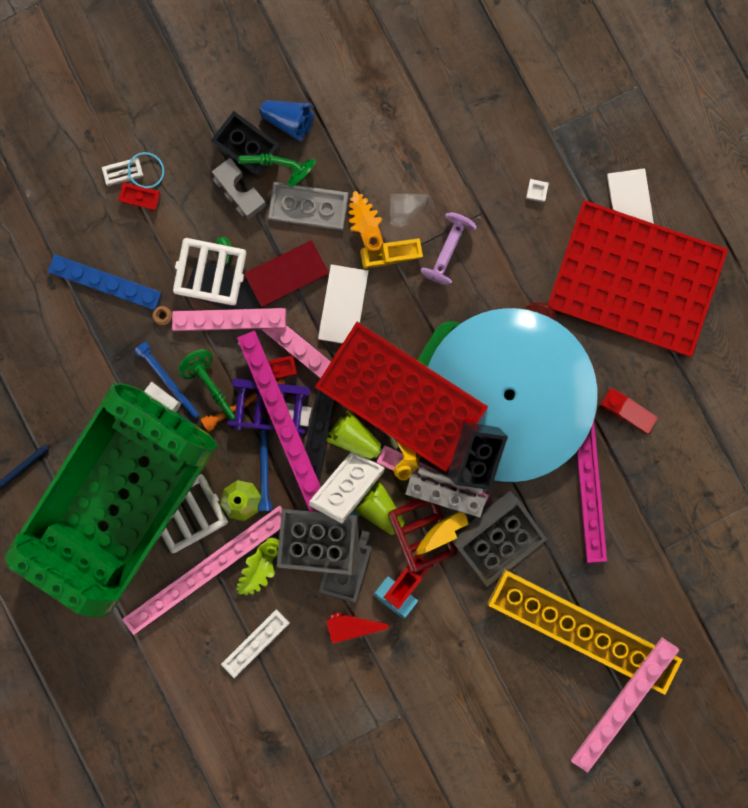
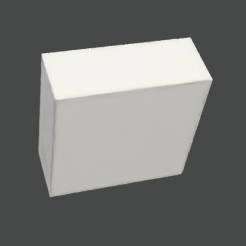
[526,179,549,203]

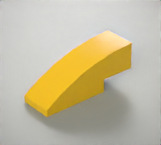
[360,238,423,269]
[416,511,469,555]

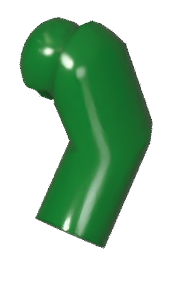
[216,237,232,265]

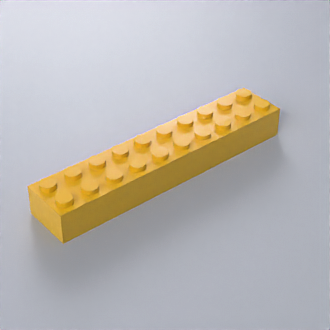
[487,569,683,695]

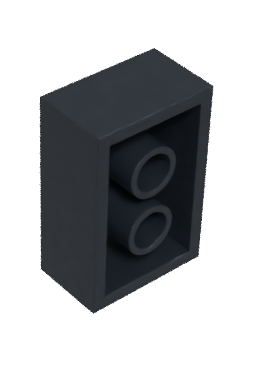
[211,111,281,179]
[447,422,508,490]

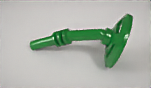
[238,154,316,188]
[178,349,235,421]

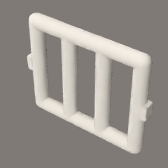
[173,238,246,305]
[161,474,228,553]

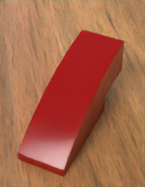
[383,553,431,610]

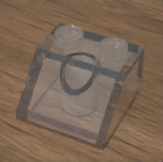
[390,194,429,227]

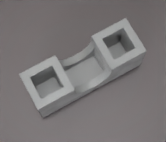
[212,158,267,219]

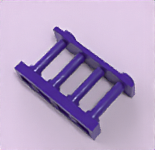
[228,378,310,436]

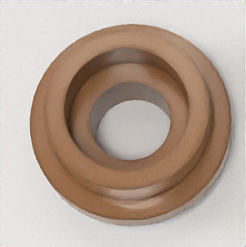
[153,306,172,325]

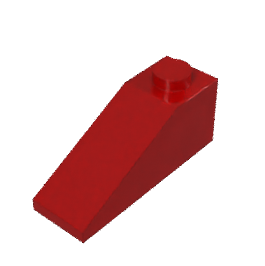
[598,388,658,434]
[327,612,389,644]

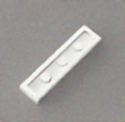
[221,609,290,678]

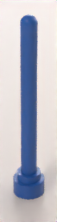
[134,342,199,418]
[258,419,273,511]

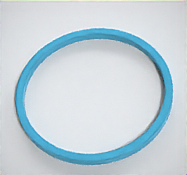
[128,152,164,188]

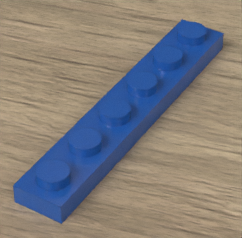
[48,254,162,310]

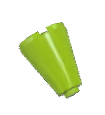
[327,409,382,459]
[354,482,405,535]

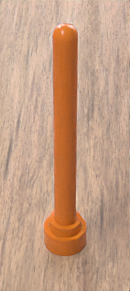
[201,379,285,432]

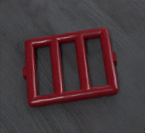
[388,499,457,573]

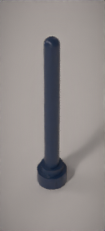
[0,445,49,490]

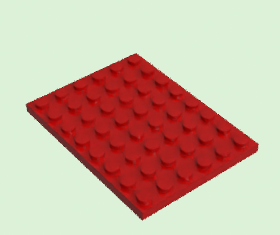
[546,200,728,358]

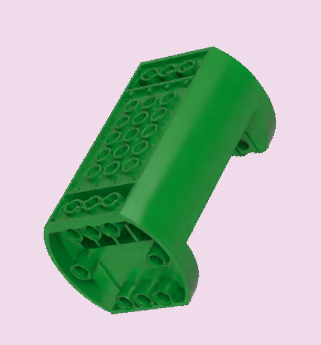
[5,383,217,618]

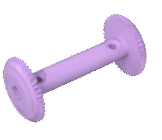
[421,212,477,285]

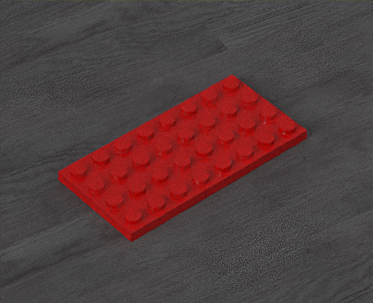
[315,321,488,472]

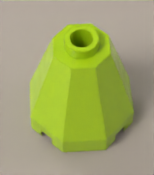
[220,480,261,521]

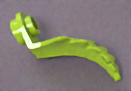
[236,538,279,595]

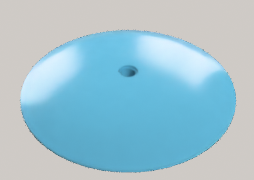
[428,308,597,482]

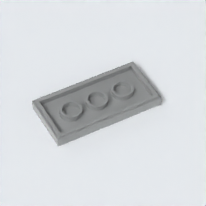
[268,182,348,231]

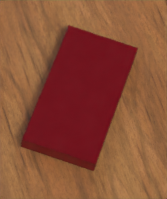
[244,240,329,308]

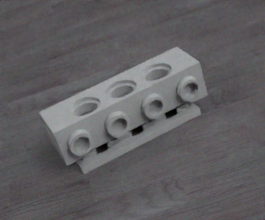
[406,467,486,517]

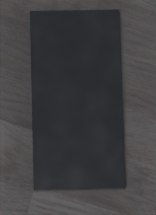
[186,258,261,310]

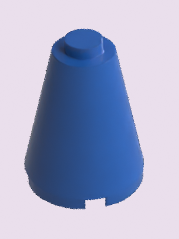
[259,100,314,141]

